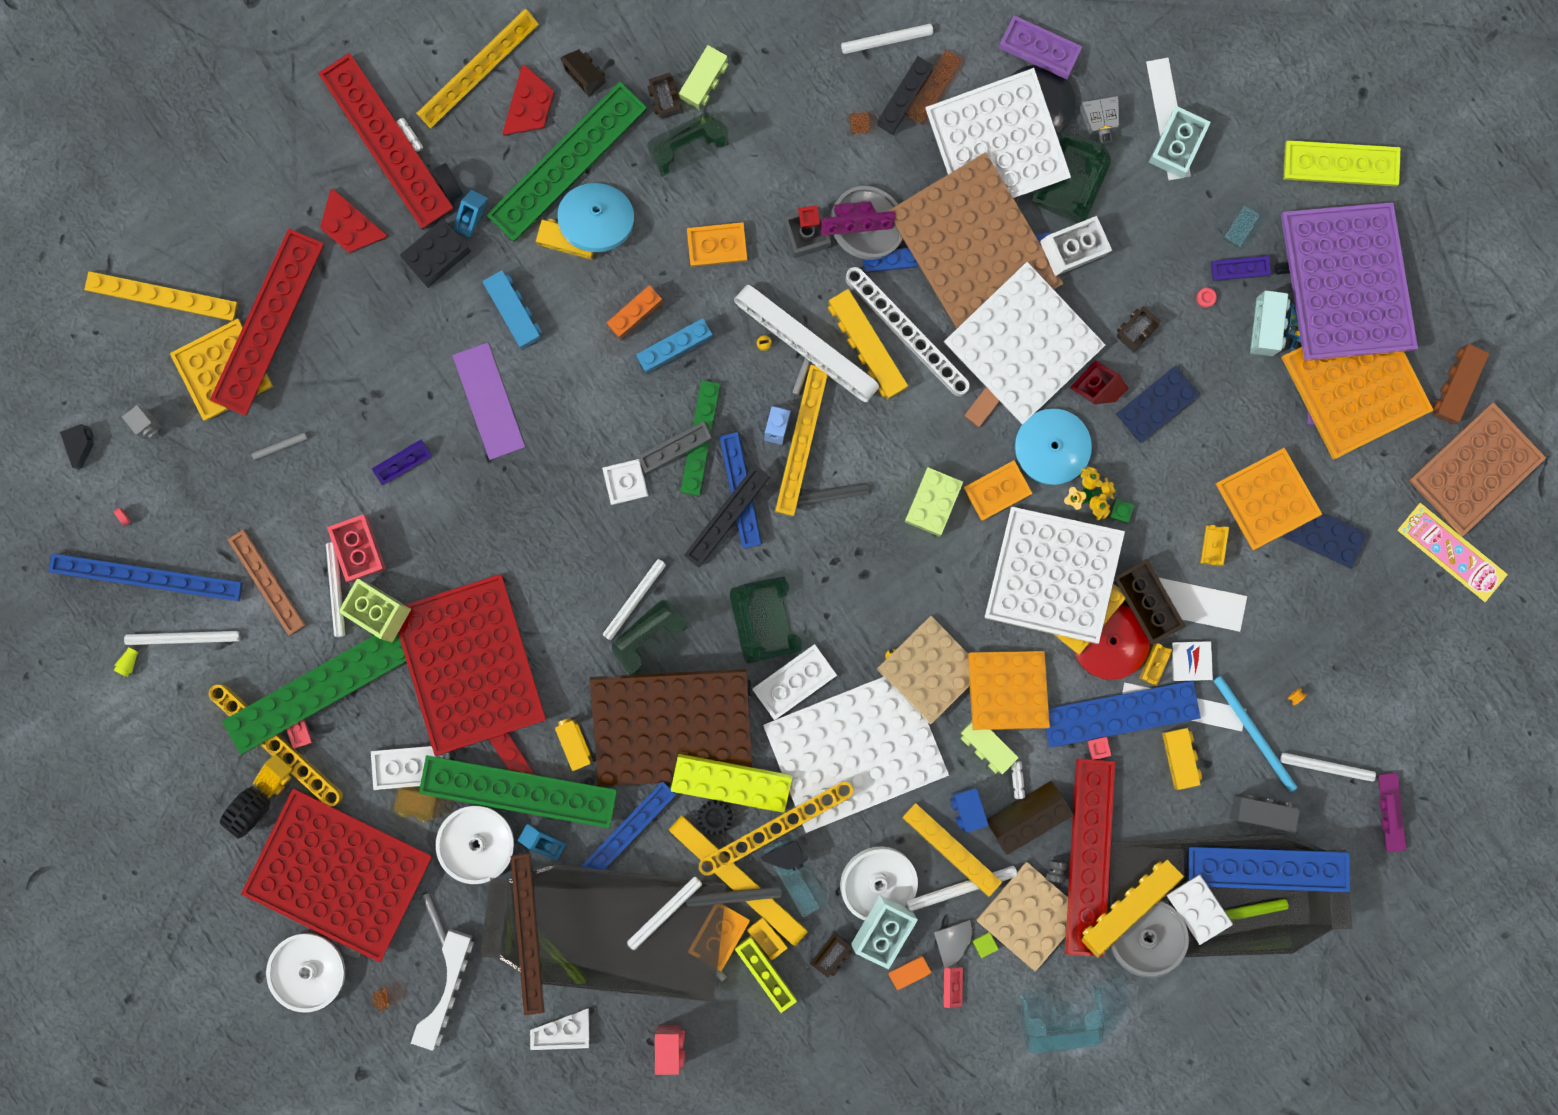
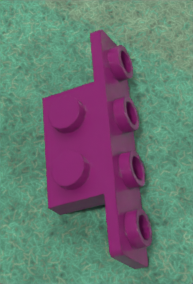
[820,201,896,236]
[1378,773,1406,852]

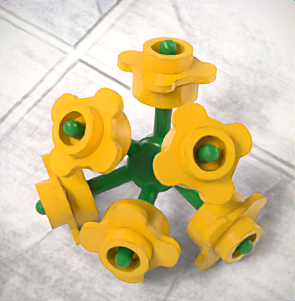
[1064,467,1116,521]

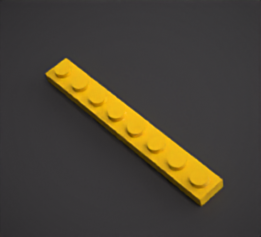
[416,9,539,129]
[84,271,239,321]
[775,364,827,517]

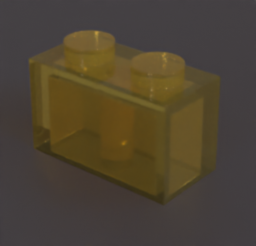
[393,788,439,822]

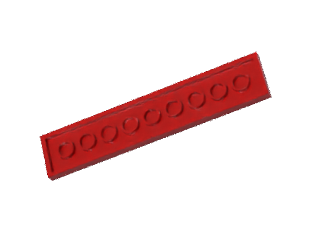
[318,53,454,230]
[210,228,324,417]
[1065,759,1115,957]

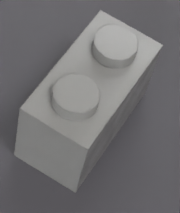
[122,405,162,439]

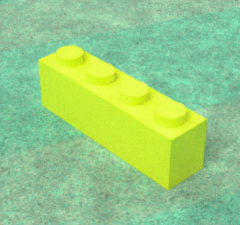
[735,936,797,1013]

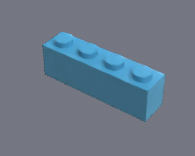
[482,270,542,350]
[636,318,713,375]

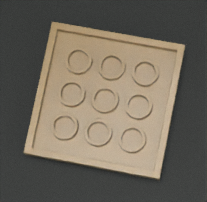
[877,616,970,724]
[976,861,1068,972]

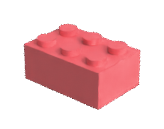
[327,514,387,583]
[655,1025,685,1075]

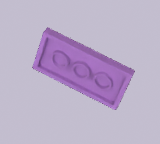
[998,15,1082,79]

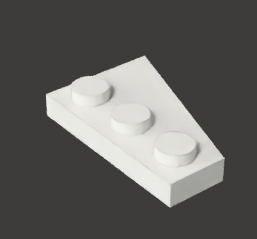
[530,1008,590,1050]

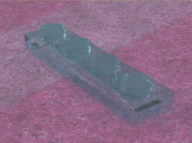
[765,840,820,917]

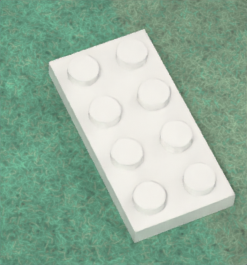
[753,644,837,720]
[371,746,450,790]

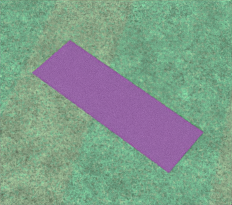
[452,343,525,460]

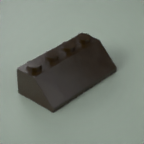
[1114,559,1186,645]
[987,781,1073,855]

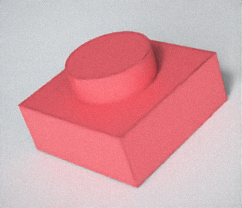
[1087,737,1111,760]

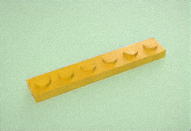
[902,803,1002,897]

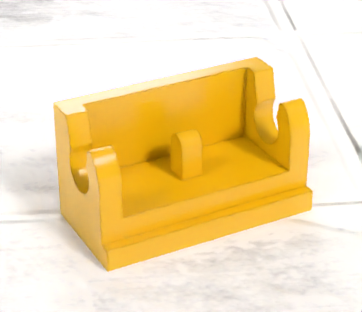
[1200,525,1229,566]
[1139,643,1172,686]
[747,917,788,960]

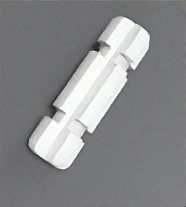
[396,118,423,153]
[1011,761,1025,799]

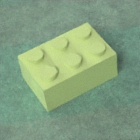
[905,467,963,537]
[338,578,411,643]

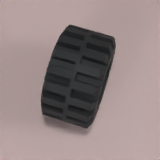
[220,786,271,839]

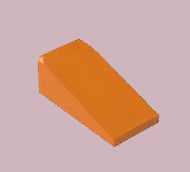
[888,954,932,990]

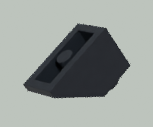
[60,424,94,470]
[761,839,806,871]

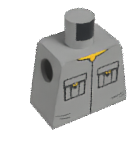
[1080,96,1119,144]

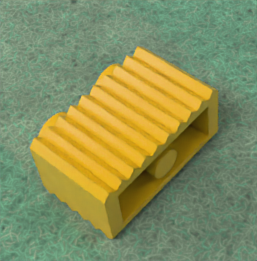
[253,754,293,798]

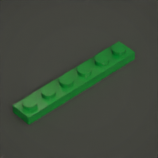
[681,380,720,496]

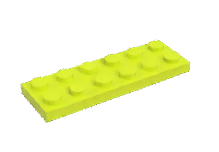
[1283,141,1401,187]
[671,754,792,813]

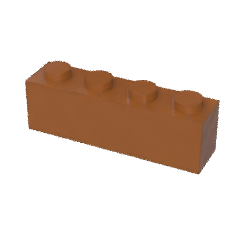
[1433,344,1489,425]

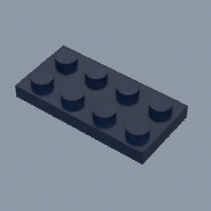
[1116,365,1200,443]
[1281,512,1368,569]

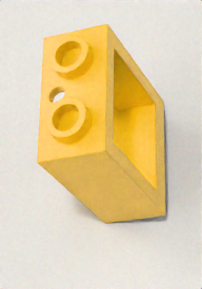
[555,718,594,771]

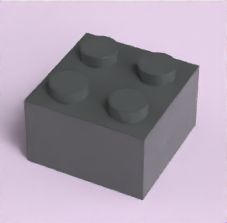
[783,206,831,258]

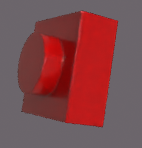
[798,205,820,228]

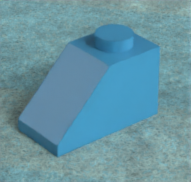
[453,190,488,238]
[518,824,566,861]

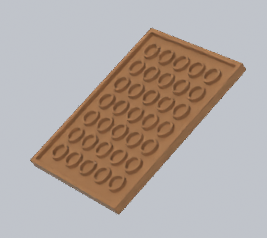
[887,152,1063,329]

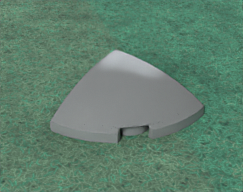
[934,919,972,968]

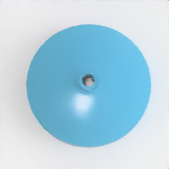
[558,183,634,252]
[1015,409,1092,485]

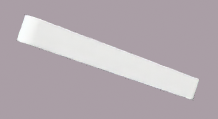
[846,267,969,397]
[734,285,879,402]

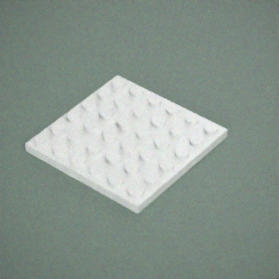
[925,68,1071,198]
[943,262,1105,424]
[985,507,1125,644]

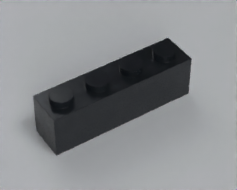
[877,56,934,135]

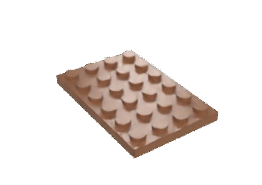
[1408,402,1546,536]

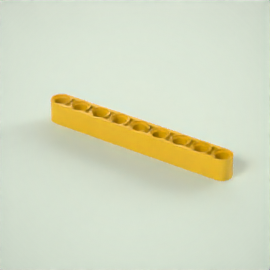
[209,685,343,806]
[699,781,853,875]
[668,815,808,946]

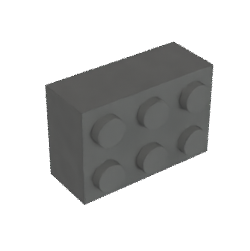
[1230,793,1300,832]

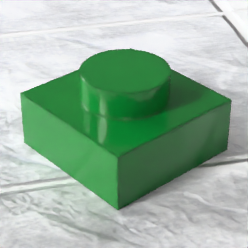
[1109,499,1134,523]

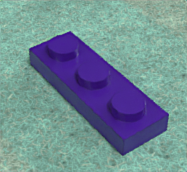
[1211,256,1271,281]
[372,439,432,485]

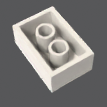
[1040,216,1112,276]

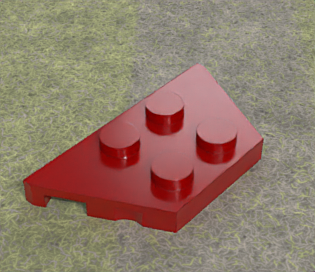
[502,65,555,136]
[320,189,388,254]

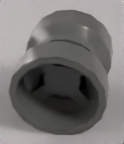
[1046,860,1068,883]

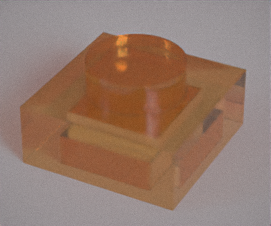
[849,112,870,134]
[372,988,389,1011]

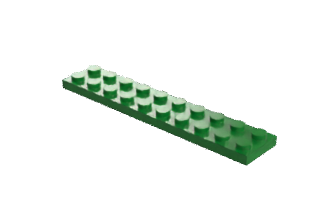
[487,82,647,242]
[222,633,407,755]
[419,755,617,828]

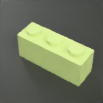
[679,45,729,109]
[960,721,1018,774]

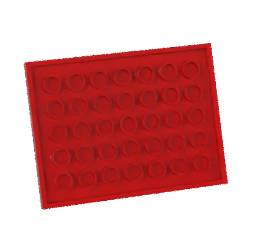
[398,574,547,756]
[241,788,433,962]

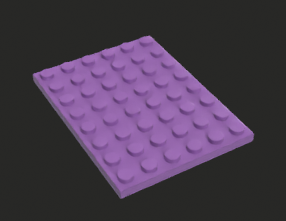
[1281,202,1418,361]

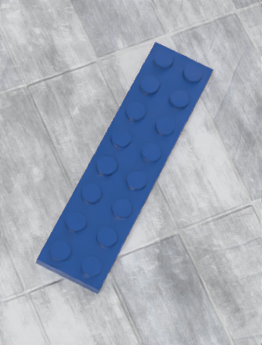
[1045,681,1201,748]
[1189,846,1350,892]

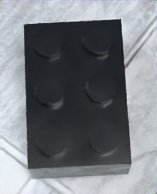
[400,219,471,288]

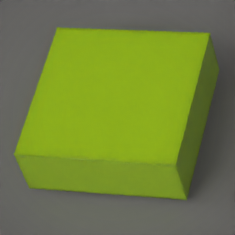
[972,932,999,959]

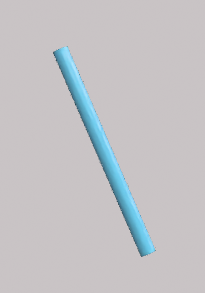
[1213,675,1298,792]

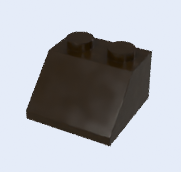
[560,49,606,97]

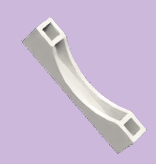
[411,929,474,1051]

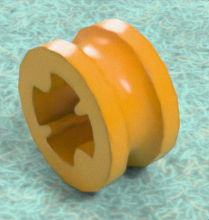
[1287,687,1307,706]

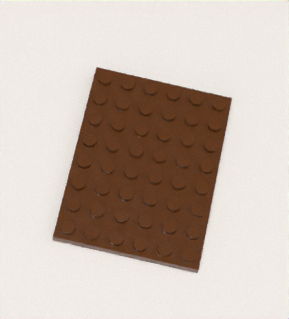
[590,669,752,786]

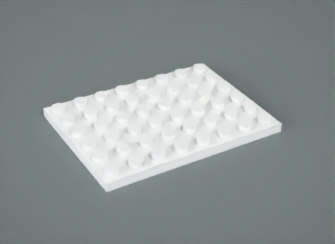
[763,677,949,833]

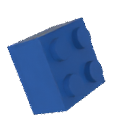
[950,787,989,833]

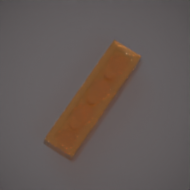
[906,50,962,125]

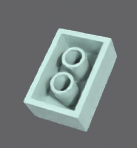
[1148,106,1211,178]
[1250,291,1290,356]
[851,895,918,969]

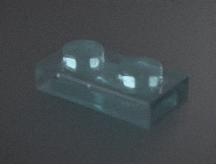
[1223,205,1260,248]

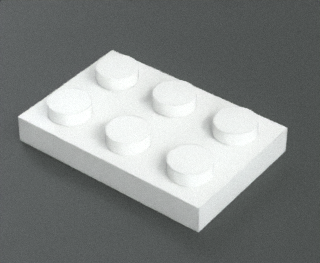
[1167,874,1233,945]

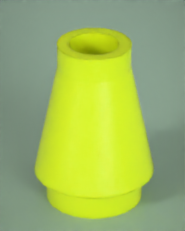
[113,647,139,677]

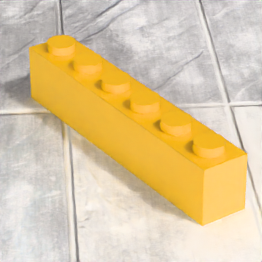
[827,289,908,400]
[1082,860,1184,958]

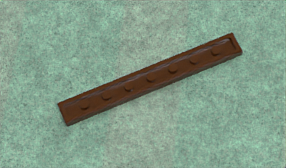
[510,853,545,1015]

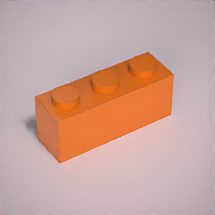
[607,285,663,340]

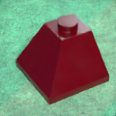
[1070,361,1129,404]

